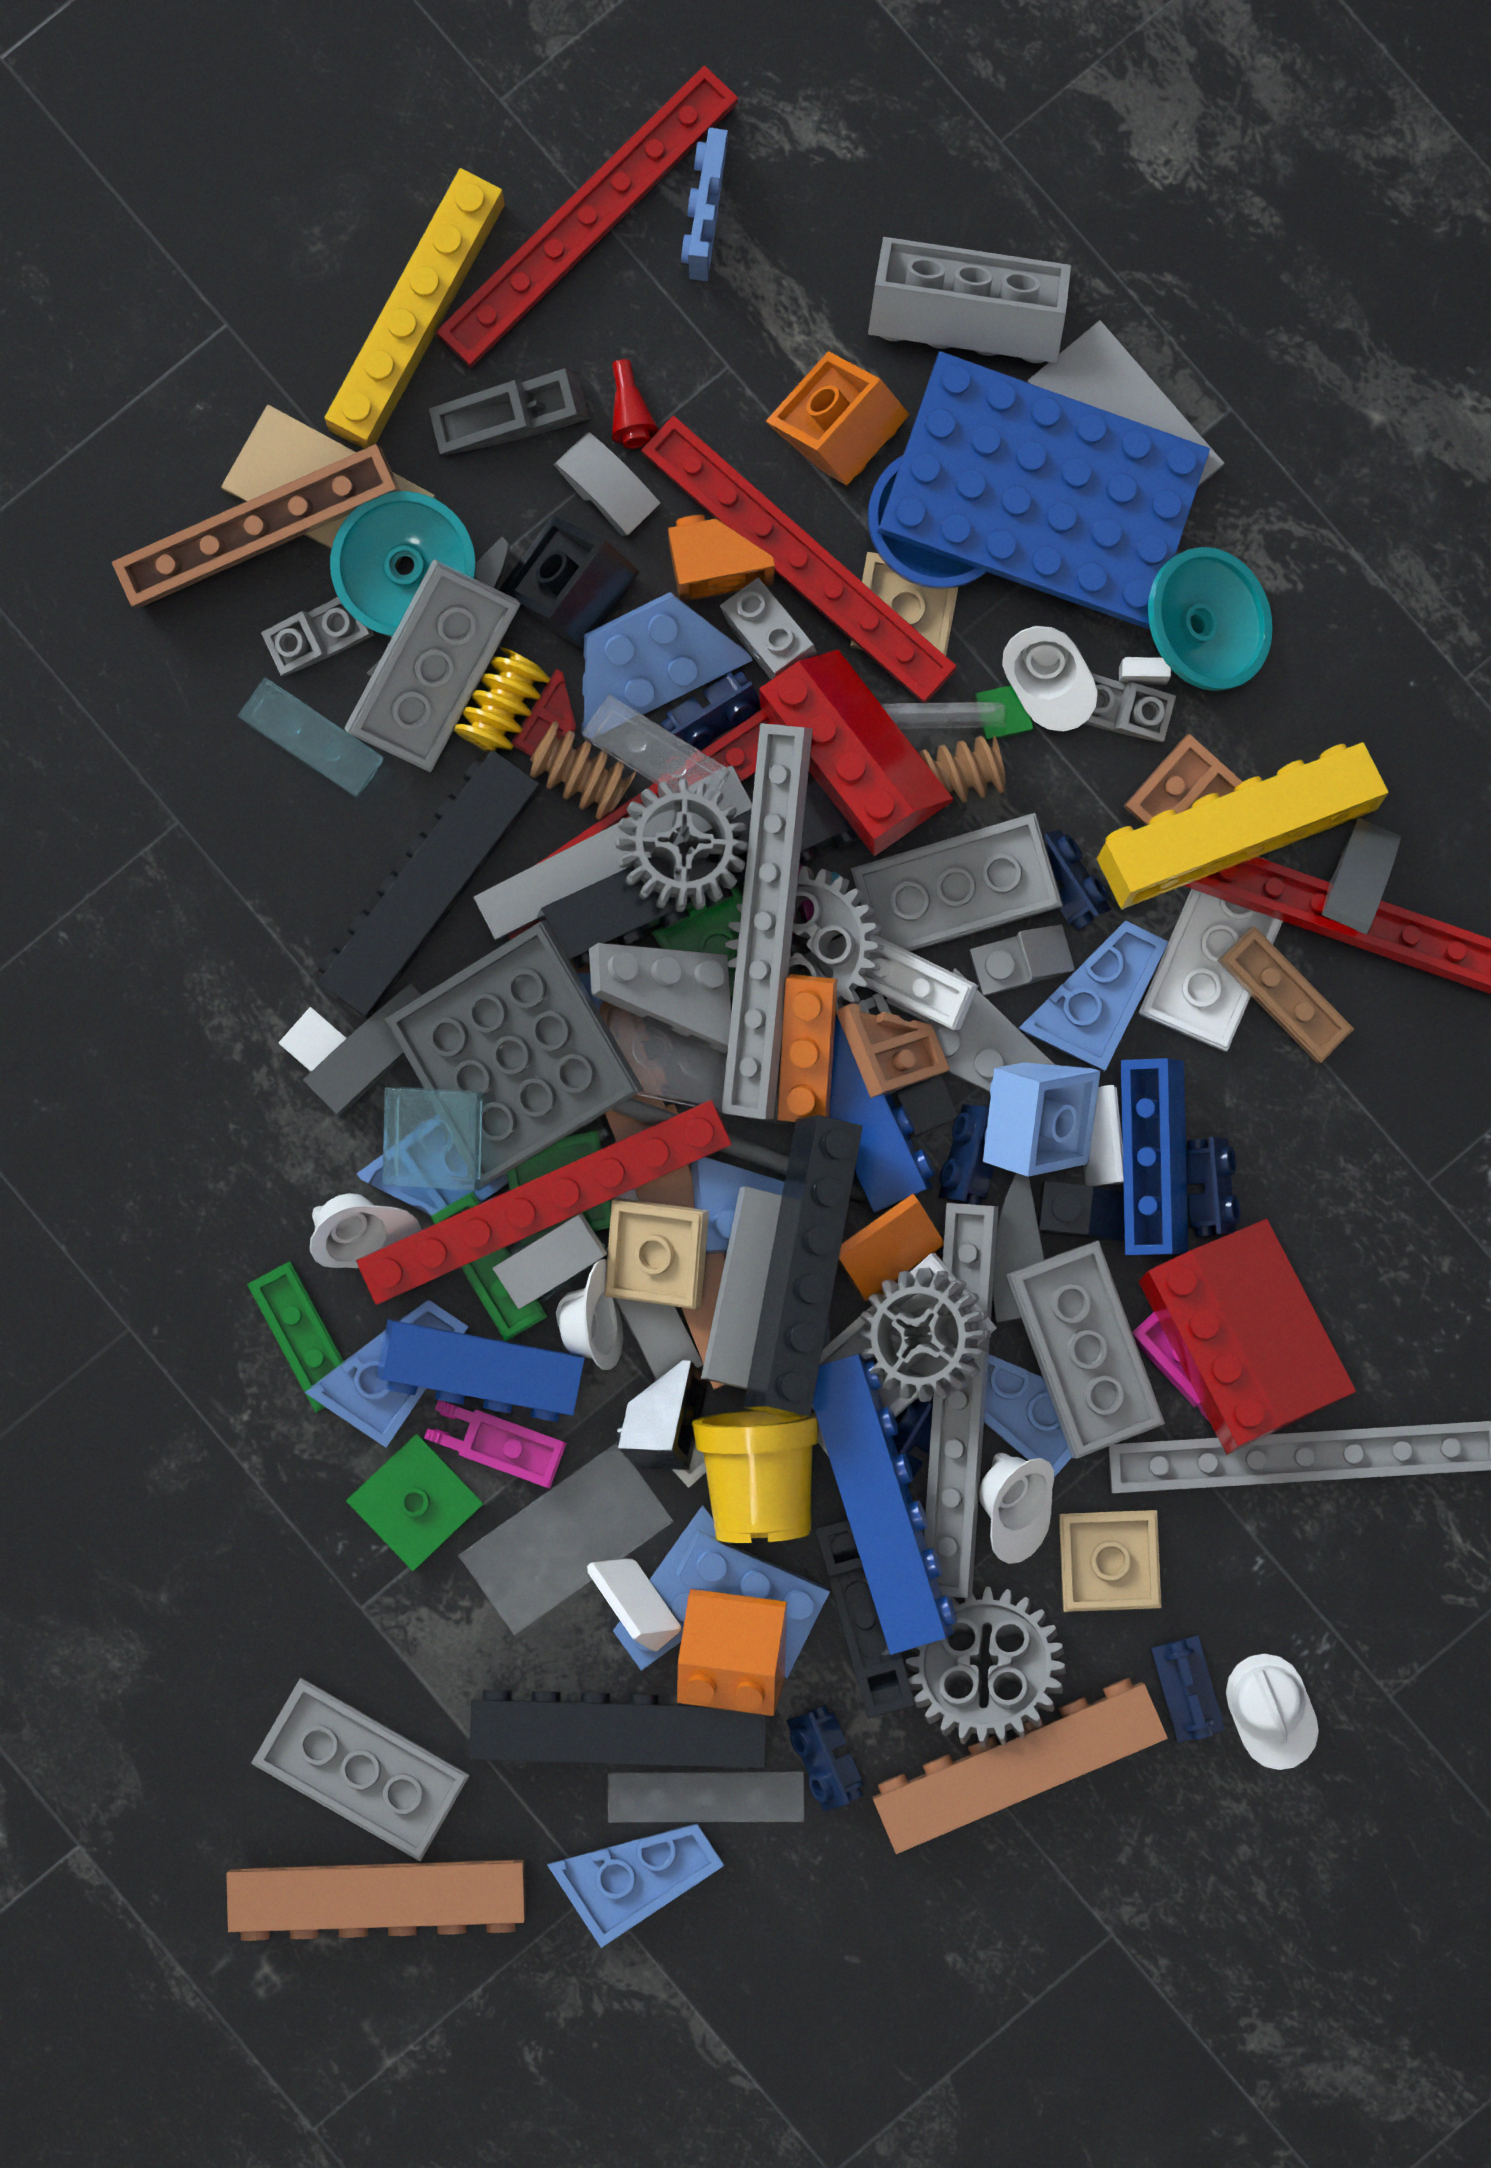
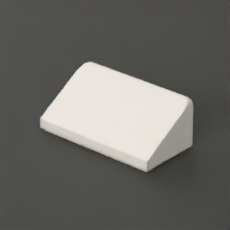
[1083,1085,1124,1187]
[587,1559,681,1652]

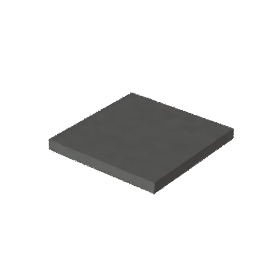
[385,920,644,1187]

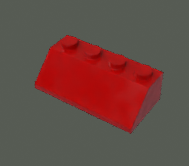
[759,650,953,856]

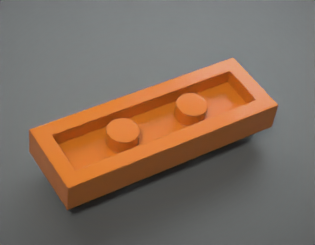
[777,974,838,1122]

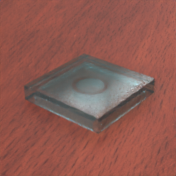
[383,1086,482,1191]

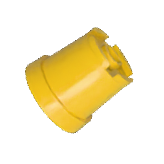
[692,1410,819,1543]

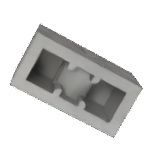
[720,577,818,680]

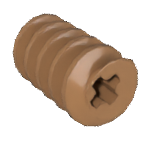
[530,721,636,820]
[919,735,1006,807]

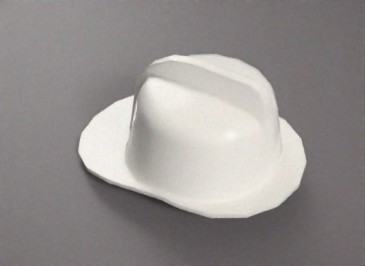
[1002,625,1098,731]
[310,1193,422,1268]
[556,1259,623,1370]
[979,1453,1054,1564]
[1226,1654,1319,1770]

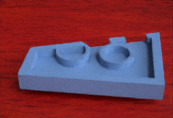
[691,1157,785,1254]
[984,1354,1072,1477]
[676,1529,830,1678]

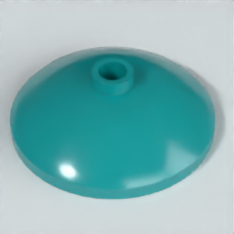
[330,491,476,636]
[1148,547,1273,691]

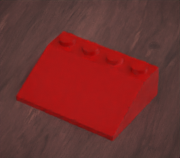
[1138,1219,1356,1455]

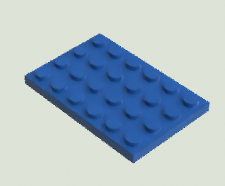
[877,351,1210,629]

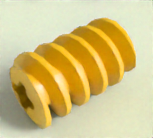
[454,647,550,753]

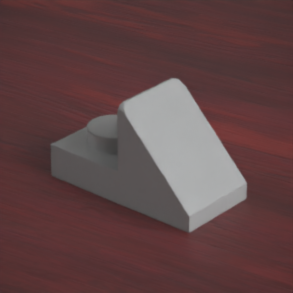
[969,924,1075,997]

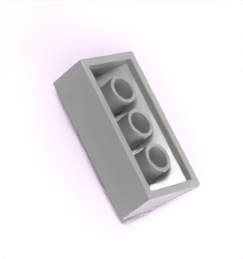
[868,237,1071,363]

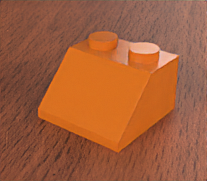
[766,351,910,485]
[668,515,775,602]
[838,1193,944,1302]
[677,1589,787,1716]

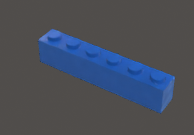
[813,1353,957,1655]

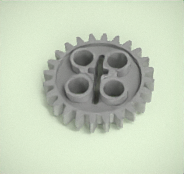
[725,866,884,1015]
[906,1587,1066,1747]

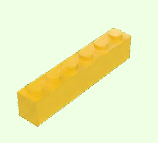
[324,168,505,449]
[1097,742,1389,910]

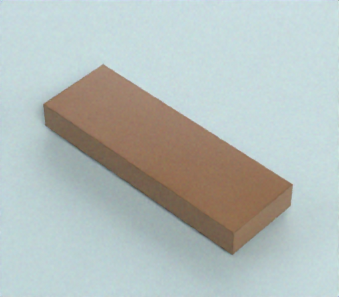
[1217,926,1354,1063]

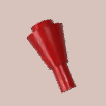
[612,359,659,449]

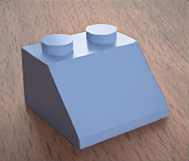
[983,1062,1100,1177]

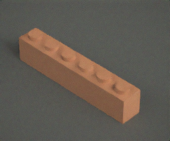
[112,444,401,608]
[872,1678,1168,1854]
[227,1860,526,1941]

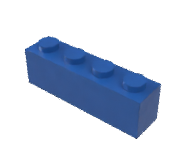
[829,1016,935,1213]
[1121,1058,1188,1256]
[377,1319,585,1422]

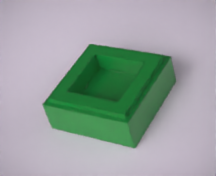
[974,685,1033,742]

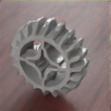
[615,779,748,912]
[858,1268,991,1402]

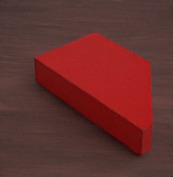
[511,669,576,758]

